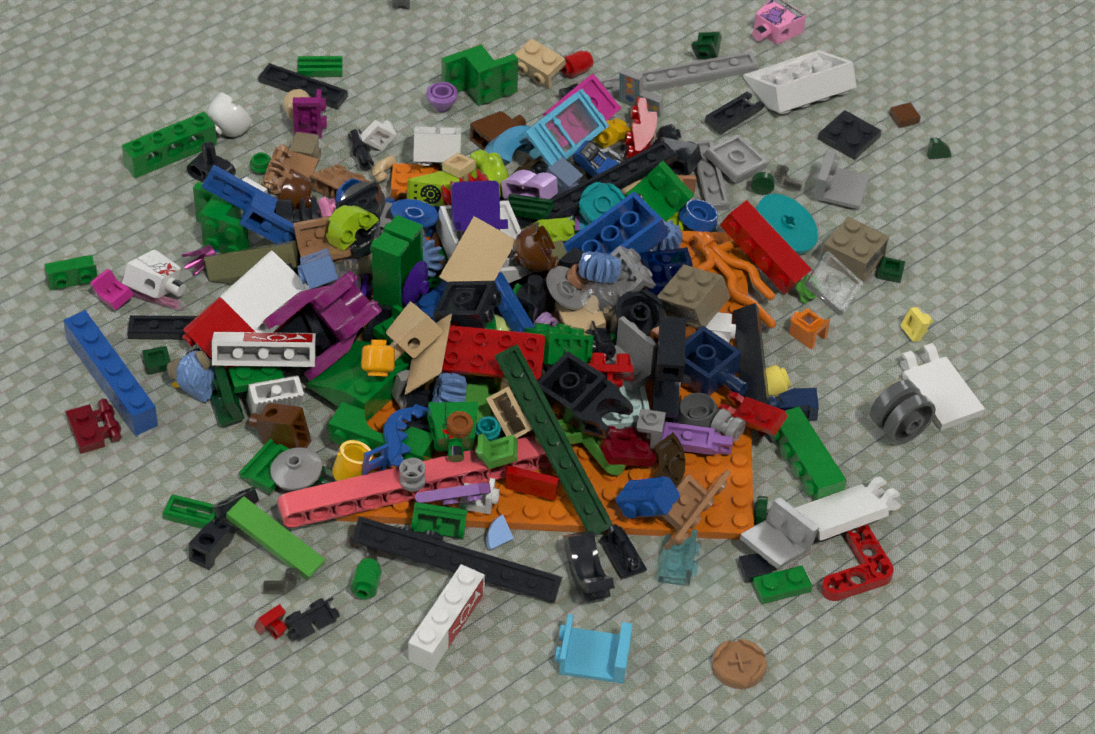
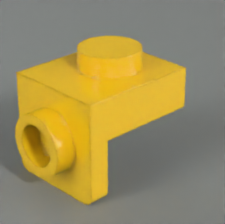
[594,118,630,148]

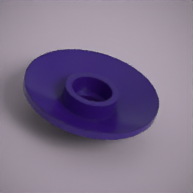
[402,261,430,307]

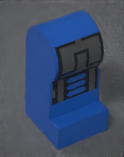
[573,140,619,177]

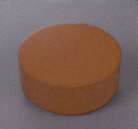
[446,411,473,438]

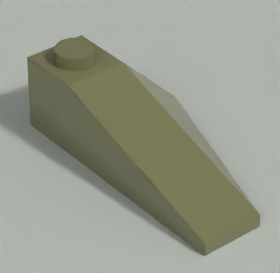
[204,240,301,284]

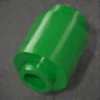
[350,558,382,599]

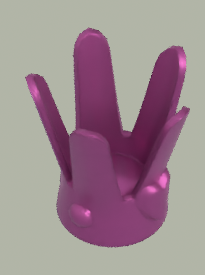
[181,245,218,276]

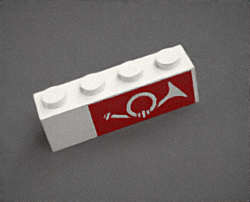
[212,332,316,367]
[408,565,485,672]

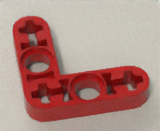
[821,524,894,601]

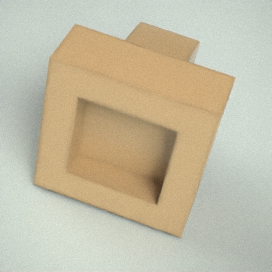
[442,153,476,182]

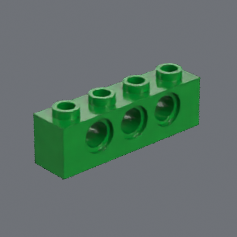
[121,112,217,179]

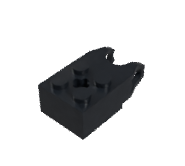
[537,351,633,439]

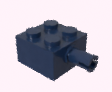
[683,326,748,396]

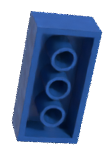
[563,191,668,291]

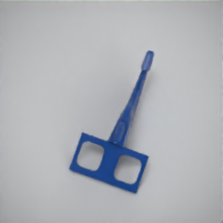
[362,404,428,475]

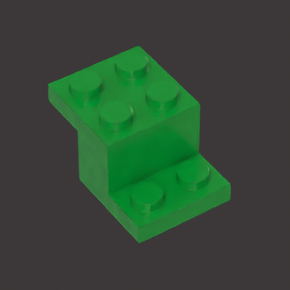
[441,44,518,106]
[193,182,249,254]

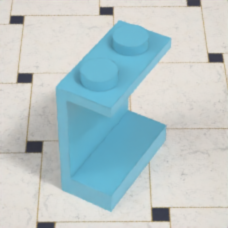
[555,614,633,684]

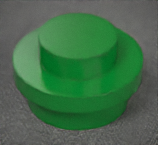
[249,152,271,174]

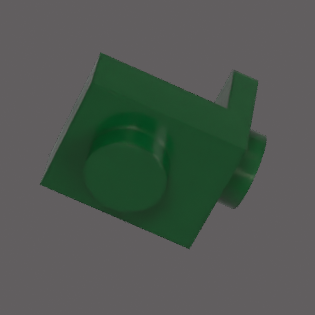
[691,32,722,59]

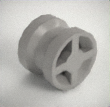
[399,458,426,492]

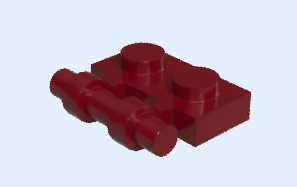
[65,398,122,454]
[596,425,656,466]

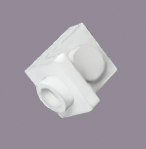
[360,120,397,151]
[459,478,500,514]

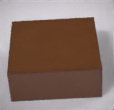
[889,102,921,128]

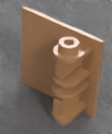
[261,144,319,195]
[310,164,373,199]

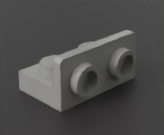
[611,246,655,297]

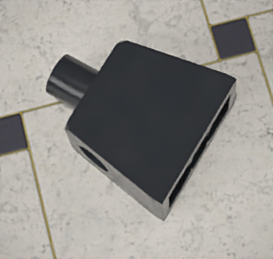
[516,275,556,325]

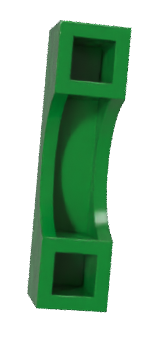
[328,402,435,461]

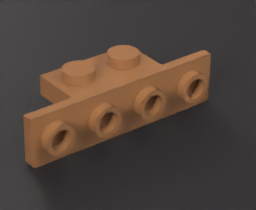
[661,469,731,550]

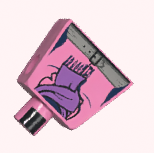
[752,0,806,44]

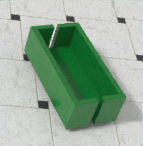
[370,215,423,309]

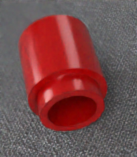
[560,50,594,78]

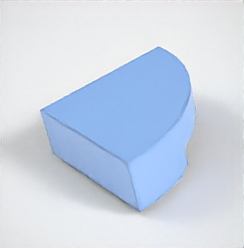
[486,515,514,550]

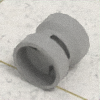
[711,409,746,443]

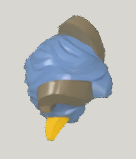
[167,351,227,402]

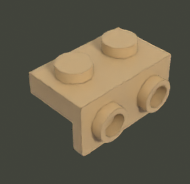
[515,38,566,89]

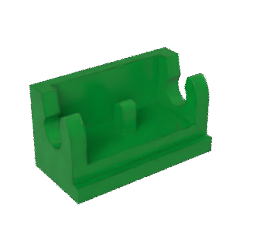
[411,502,468,538]

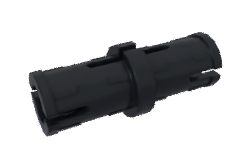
[348,129,374,171]

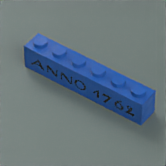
[63,310,158,436]

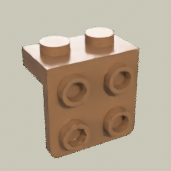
[293,216,351,262]

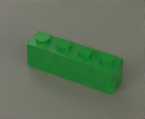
[769,407,846,501]

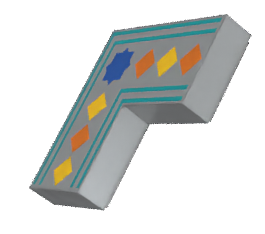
[619,67,663,117]

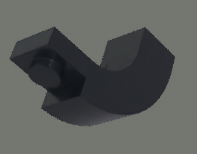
[563,531,615,602]

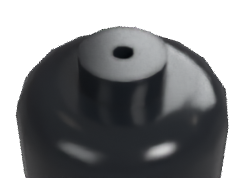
[658,124,682,140]

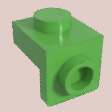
[476,434,518,469]

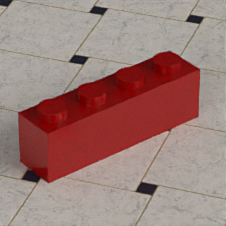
[719,200,812,295]

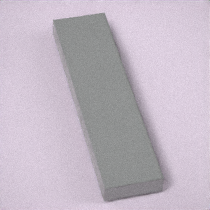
[691,140,730,211]

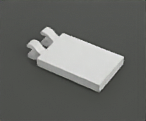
[900,343,985,431]
[795,477,901,541]

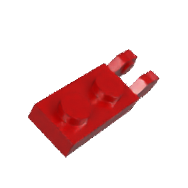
[719,391,788,436]

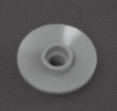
[546,266,589,310]
[270,447,322,491]

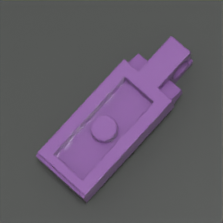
[661,422,733,455]

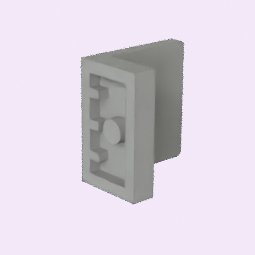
[814,148,869,209]
[606,316,657,393]
[740,497,819,569]

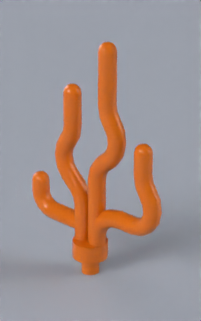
[693,232,776,329]

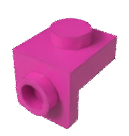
[90,269,134,310]

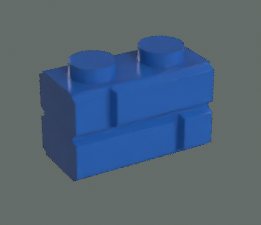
[616,477,680,519]

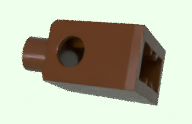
[470,111,526,150]
[248,403,312,449]

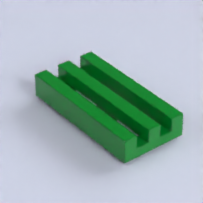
[297,56,343,77]
[162,494,217,529]

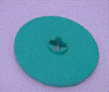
[756,194,818,254]

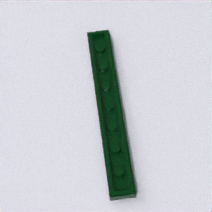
[494,344,613,537]

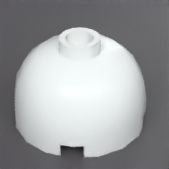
[207,92,253,137]

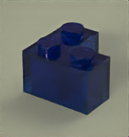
[640,247,693,296]

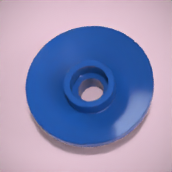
[390,199,438,228]

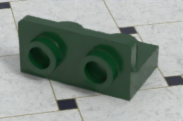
[211,365,245,428]

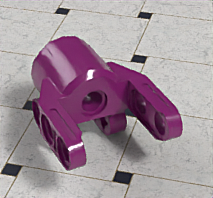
[263,270,382,381]

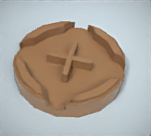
[712,639,767,689]

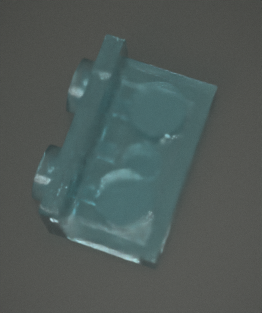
[658,529,701,587]

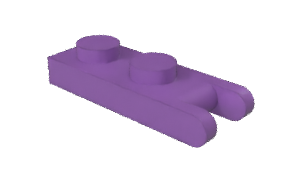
[415,483,491,505]

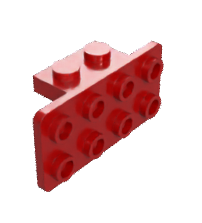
[442,325,545,381]

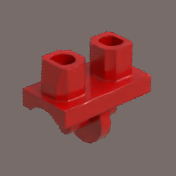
[589,353,634,387]

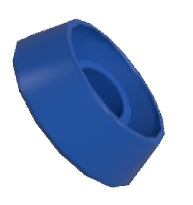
[679,199,718,232]

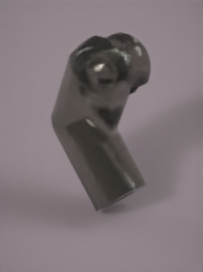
[263,568,301,594]

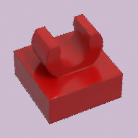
[254,604,287,640]

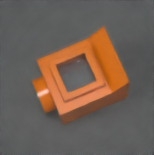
[789,308,830,350]

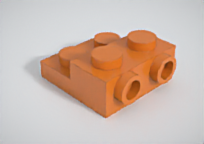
[391,163,439,201]

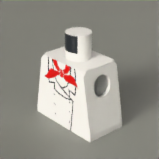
[122,249,186,298]

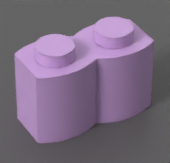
[502,170,558,199]

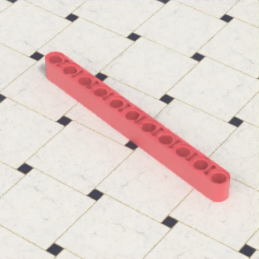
[277,436,551,528]

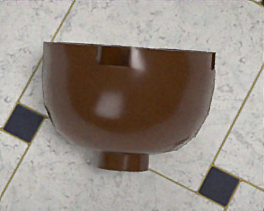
[274,169,315,214]
[513,222,558,273]

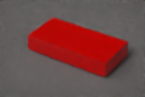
[506,466,559,501]

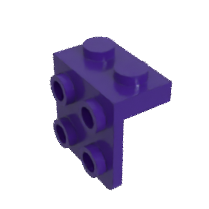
[451,181,508,236]

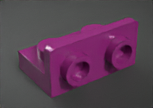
[293,89,327,139]

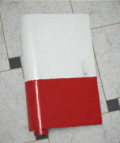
[182,251,310,371]

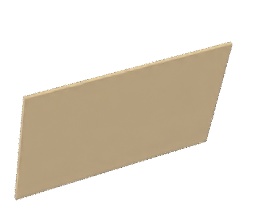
[439,216,516,282]
[405,314,452,395]

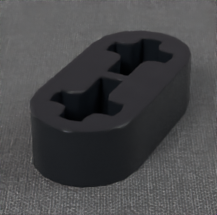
[213,487,259,519]

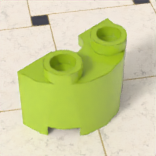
[326,205,379,251]

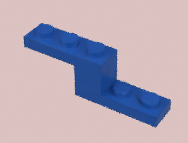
[201,165,296,243]

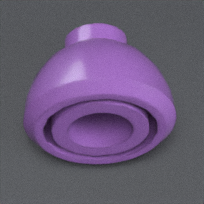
[426,82,458,112]

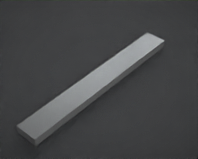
[598,51,759,98]

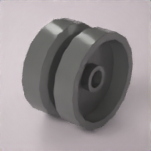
[870,379,936,445]

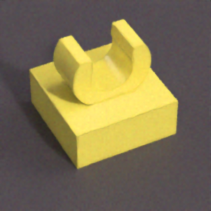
[900,307,934,342]

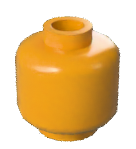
[361,340,395,376]

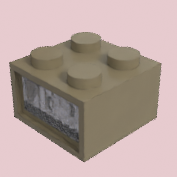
[821,216,889,284]
[657,265,730,329]

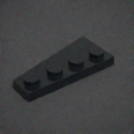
[335,181,381,259]

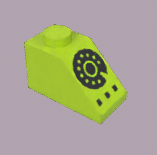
[407,171,459,206]

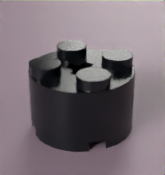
[610,290,665,338]

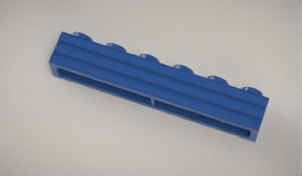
[495,272,534,333]

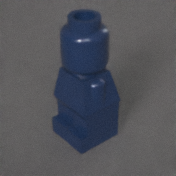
[769,388,819,421]

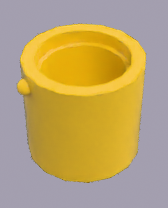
[332,440,373,481]

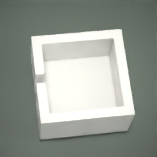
[413,126,461,166]

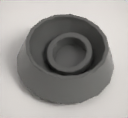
[678,393,719,428]

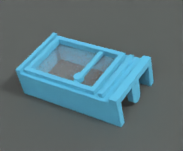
[516,89,609,168]

